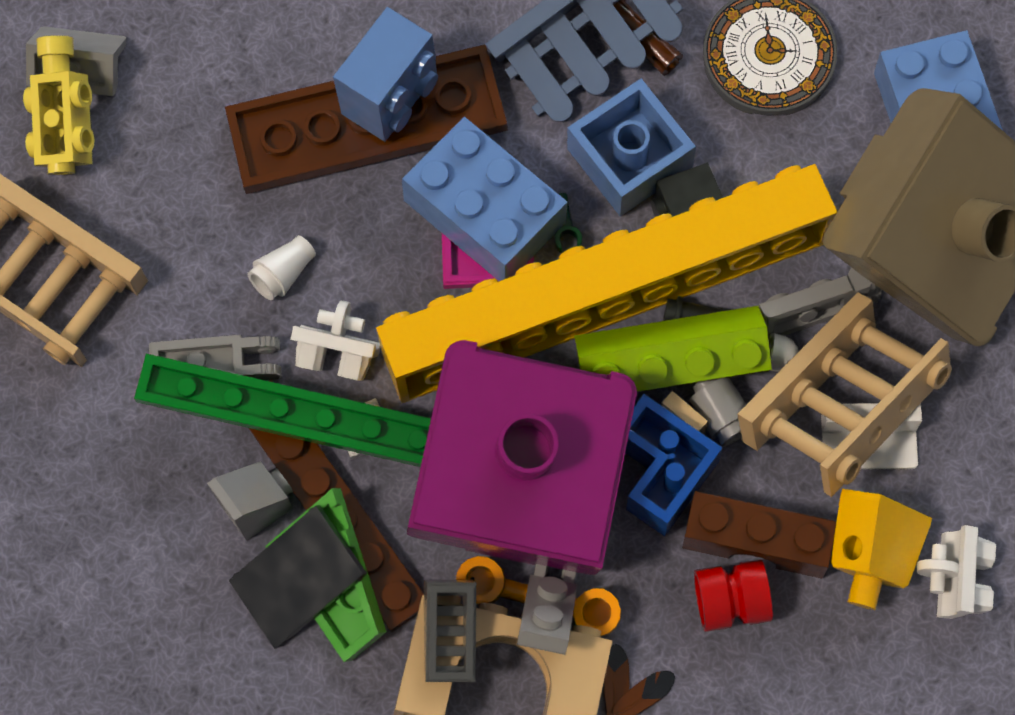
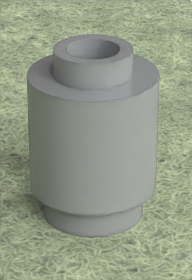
[689,377,746,447]

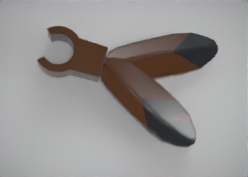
[603,644,675,715]

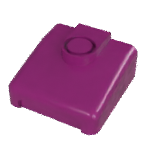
[407,340,637,575]

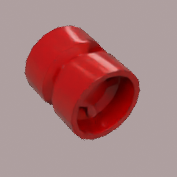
[694,559,773,632]

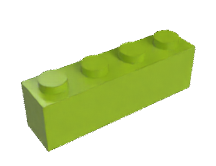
[574,306,772,392]

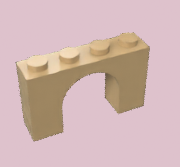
[393,595,612,715]

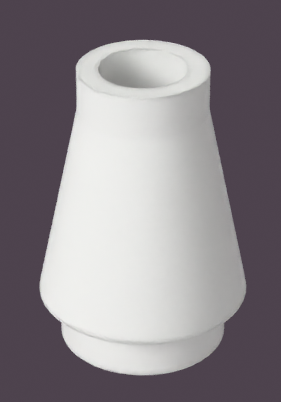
[248,235,316,300]

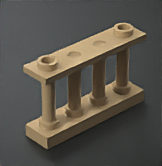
[0,174,148,367]
[737,292,952,497]

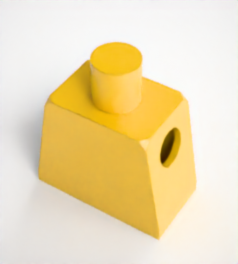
[831,489,932,610]

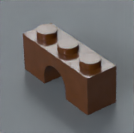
[682,491,836,579]

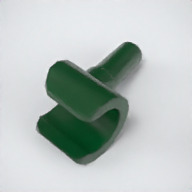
[555,193,582,253]

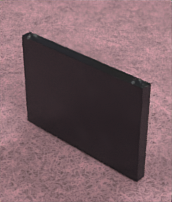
[229,505,367,649]

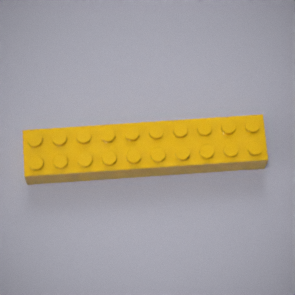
[376,164,837,404]

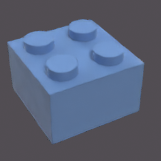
[333,7,438,142]
[567,78,696,217]

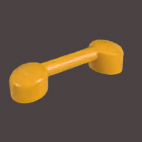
[456,556,621,637]

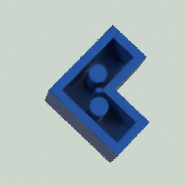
[625,394,722,536]

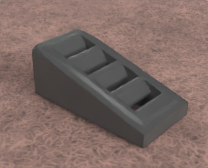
[424,580,476,682]

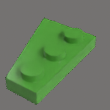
[265,488,387,662]

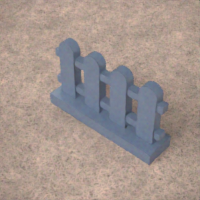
[485,0,683,122]

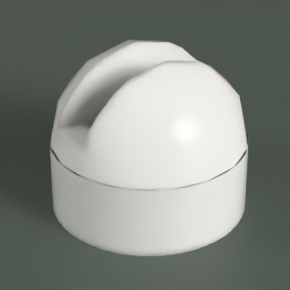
[768,333,799,372]

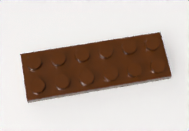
[225,44,508,194]

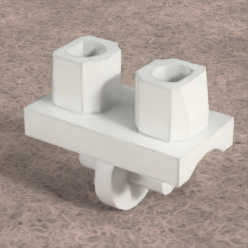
[290,300,381,381]
[917,525,996,619]

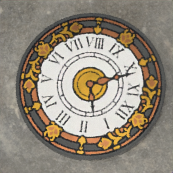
[703,0,837,115]

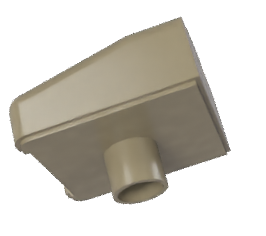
[823,88,1015,346]

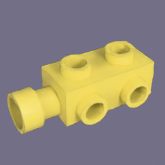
[23,36,95,175]

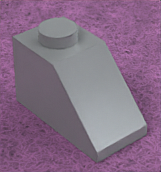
[207,461,293,541]

